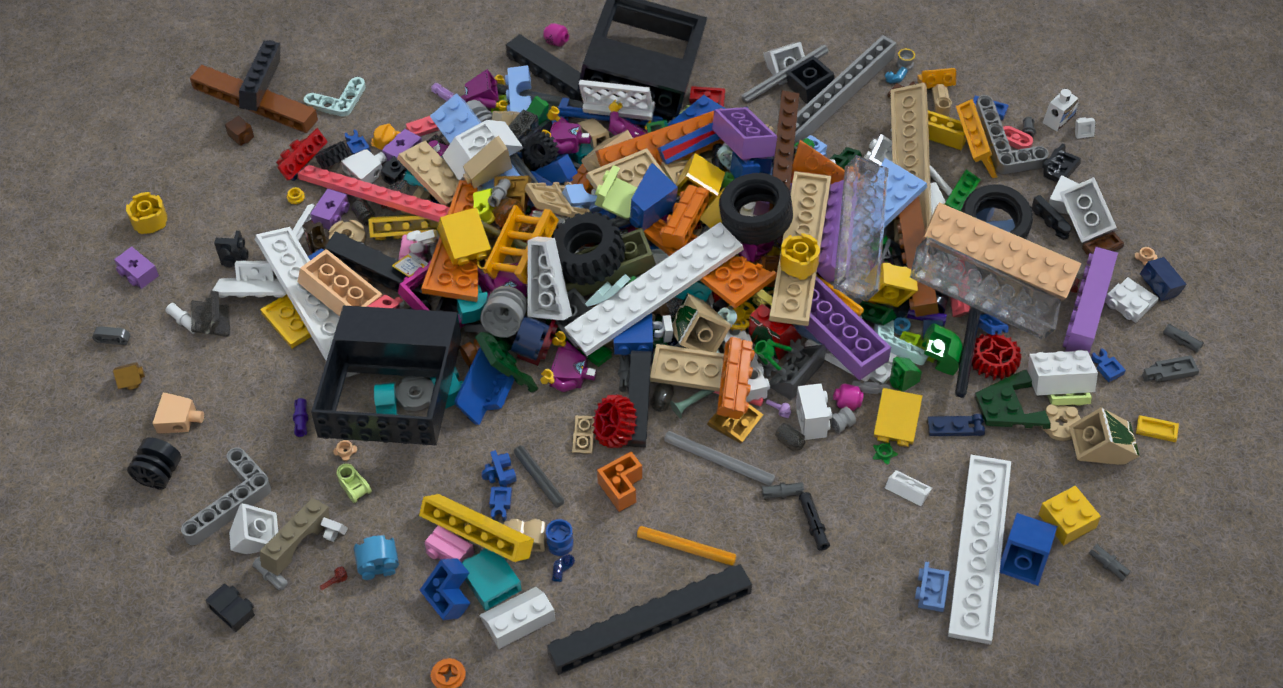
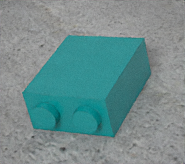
[462,548,522,611]

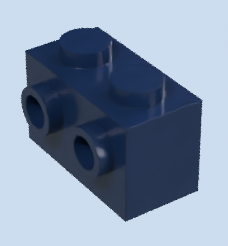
[1140,257,1187,301]

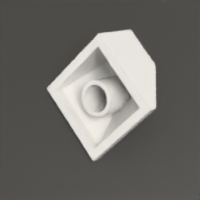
[229,503,278,554]

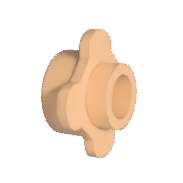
[1134,247,1157,266]
[333,440,357,461]

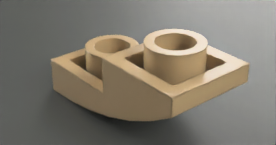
[572,415,595,454]

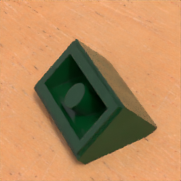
[859,300,897,326]

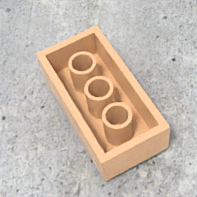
[297,249,382,316]

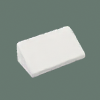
[885,471,932,506]

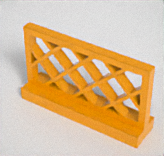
[956,99,998,178]

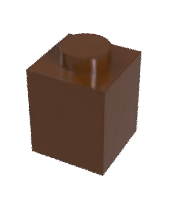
[225,115,254,146]

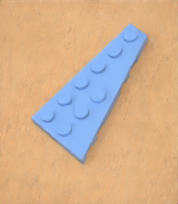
[848,158,927,257]

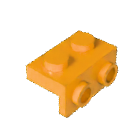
[917,68,956,89]

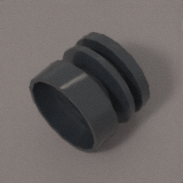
[127,437,182,490]

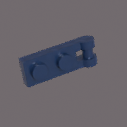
[927,414,985,436]

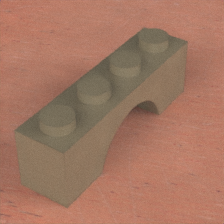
[259,498,330,576]

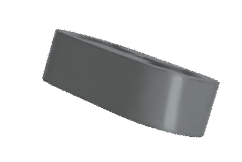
[92,326,130,345]

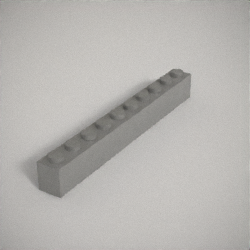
[795,35,897,143]

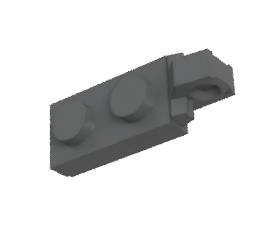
[1142,355,1199,382]

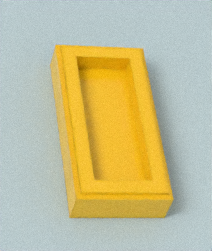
[1136,415,1179,442]

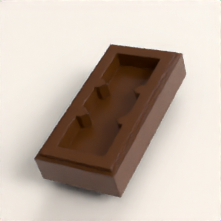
[1082,231,1124,256]

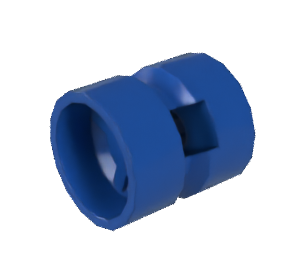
[546,519,574,556]

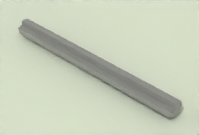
[742,45,829,103]
[664,431,775,486]

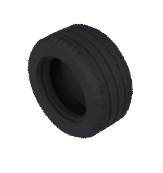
[719,173,793,245]
[961,184,1033,240]

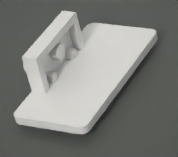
[212,261,287,298]

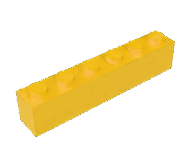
[419,494,534,562]

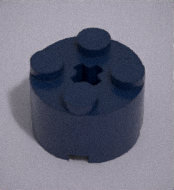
[511,316,550,361]

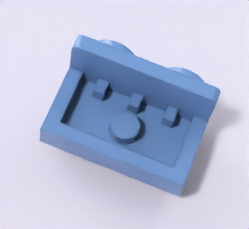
[915,562,949,612]

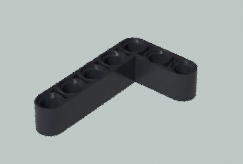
[626,350,653,447]

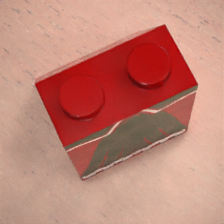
[749,304,802,360]

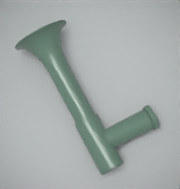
[670,389,715,419]

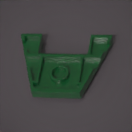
[475,332,538,393]
[975,369,1051,429]

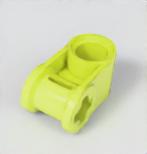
[473,188,496,224]

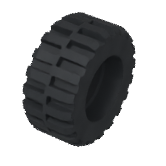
[551,212,625,285]

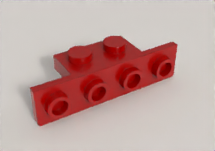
[276,128,327,181]

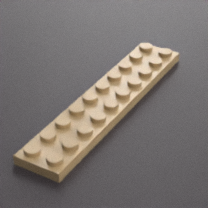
[891,82,932,244]
[769,171,831,326]

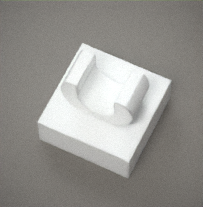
[1075,117,1095,139]
[653,315,673,343]
[321,518,348,542]

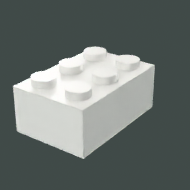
[1028,350,1098,395]

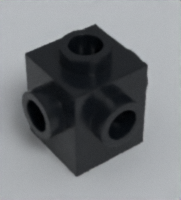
[381,156,407,189]

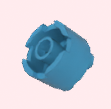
[353,535,399,580]

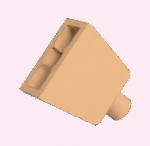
[153,393,204,433]

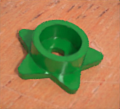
[873,443,898,465]

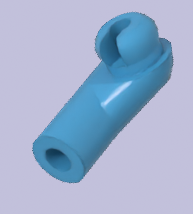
[885,67,908,84]

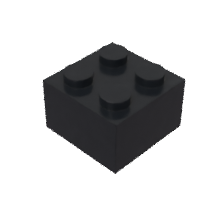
[786,56,835,104]

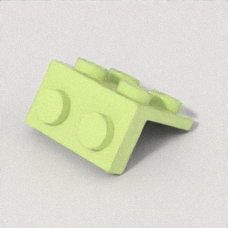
[595,165,637,219]

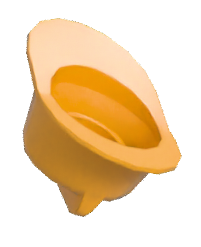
[371,123,401,150]

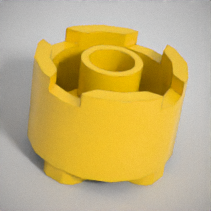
[126,192,167,234]
[780,233,820,280]

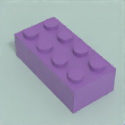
[712,107,777,160]

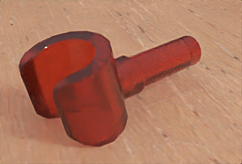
[320,567,348,590]

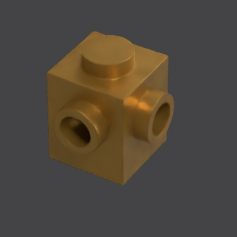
[113,362,145,390]

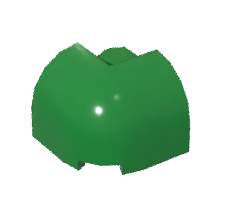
[922,323,963,376]

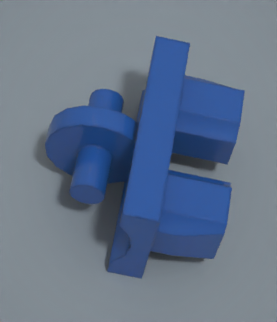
[481,450,517,487]

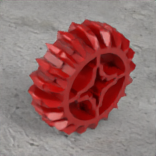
[972,332,1022,381]
[592,394,638,448]

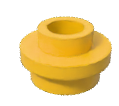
[287,187,305,204]

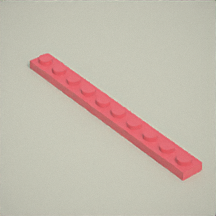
[297,165,450,222]

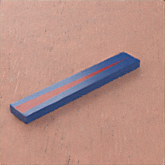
[657,106,748,165]

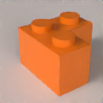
[597,451,643,512]

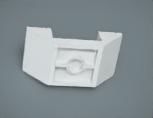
[442,120,523,181]

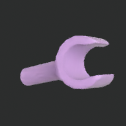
[766,399,791,418]

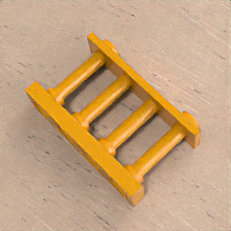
[483,205,559,284]

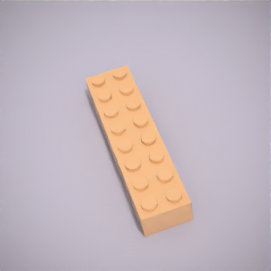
[921,202,1081,301]

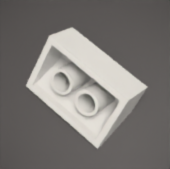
[1059,177,1117,243]
[479,587,555,649]

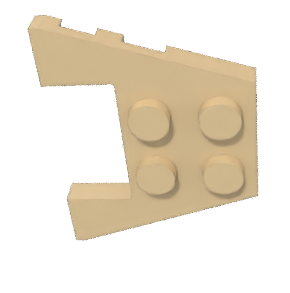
[525,182,591,218]

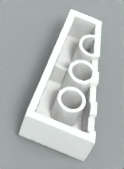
[528,237,572,320]

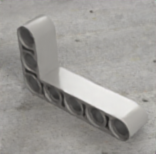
[976,95,1049,174]
[181,447,271,545]

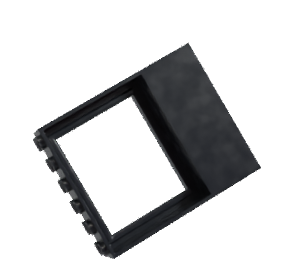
[577,0,708,118]
[311,305,462,446]

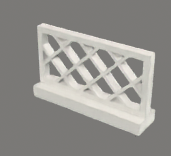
[579,80,655,120]

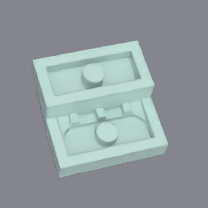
[585,274,630,306]

